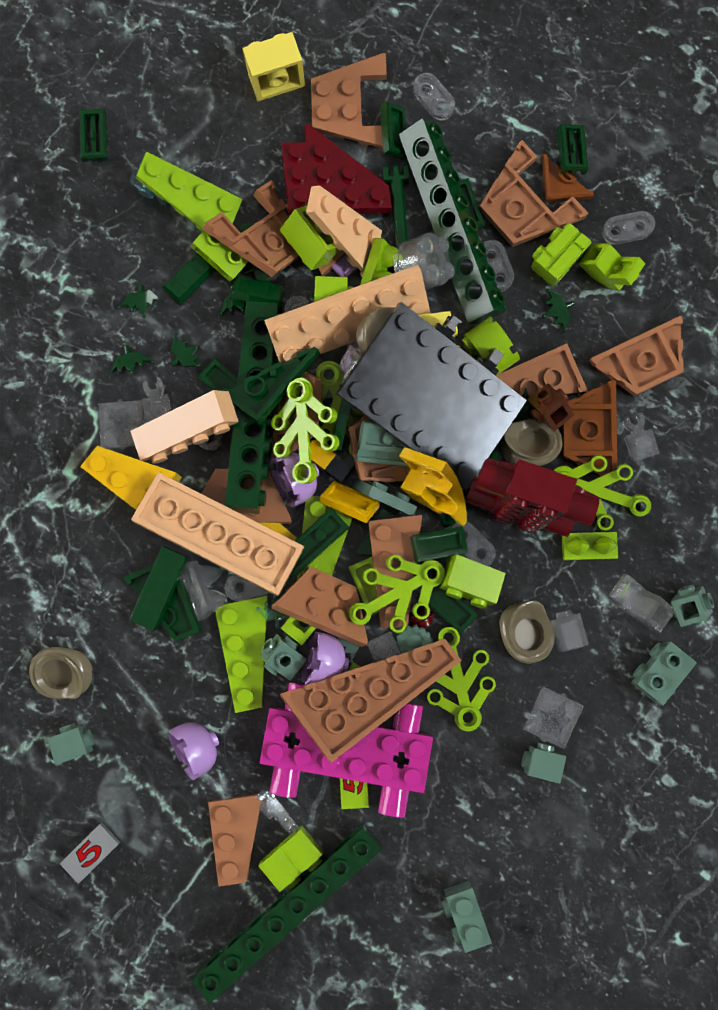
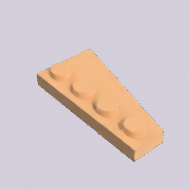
[306,186,382,277]

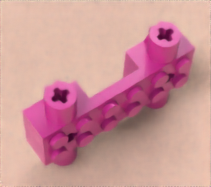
[259,682,433,818]

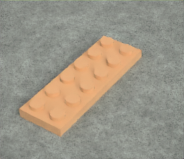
[264,265,431,364]
[131,472,304,596]

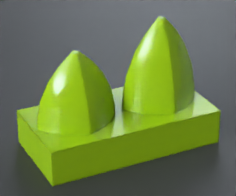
[360,238,404,285]
[562,532,618,561]

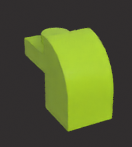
[579,243,645,291]

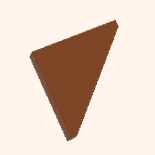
[540,154,594,203]

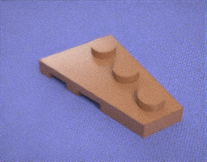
[497,343,588,397]

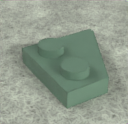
[350,477,417,516]

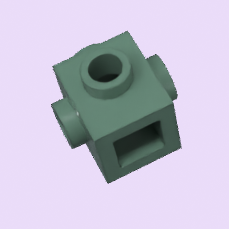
[671,585,714,627]
[260,634,307,681]

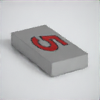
[60,823,120,884]

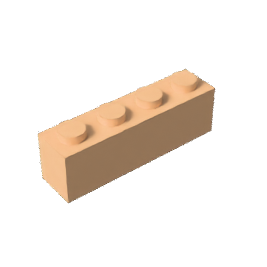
[131,390,239,464]

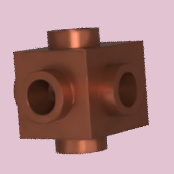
[527,383,574,432]

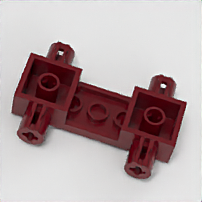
[465,459,600,537]

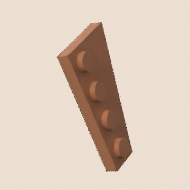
[369,515,422,629]

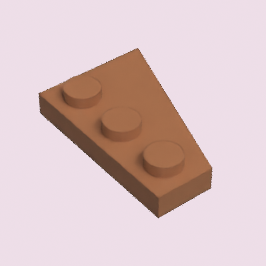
[208,793,263,886]

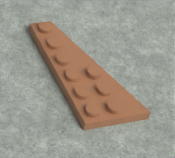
[280,639,462,764]

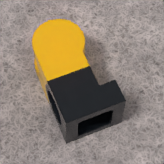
[310,439,356,484]

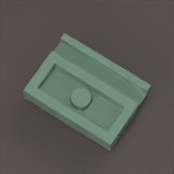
[355,420,408,466]

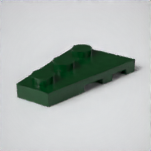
[123,564,202,642]

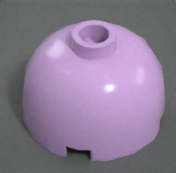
[270,453,319,508]
[301,632,349,685]
[169,722,219,780]

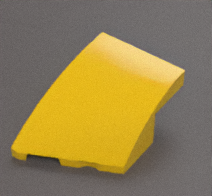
[399,447,467,527]

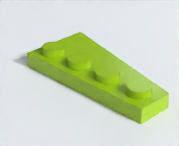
[135,152,242,231]
[297,496,353,580]
[215,596,268,713]

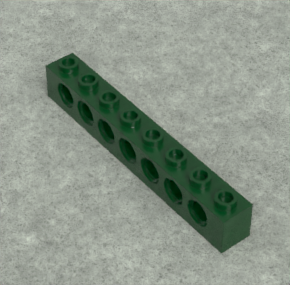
[399,118,506,324]
[225,301,283,514]
[191,823,382,1004]

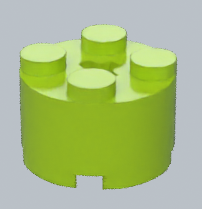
[462,316,520,376]

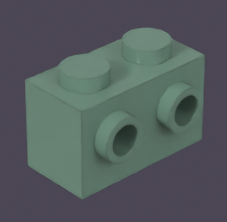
[631,641,697,706]
[442,881,492,953]

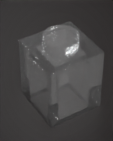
[550,609,589,652]

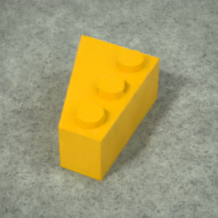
[80,446,182,510]

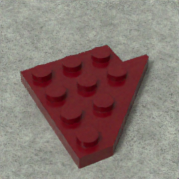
[281,124,392,216]

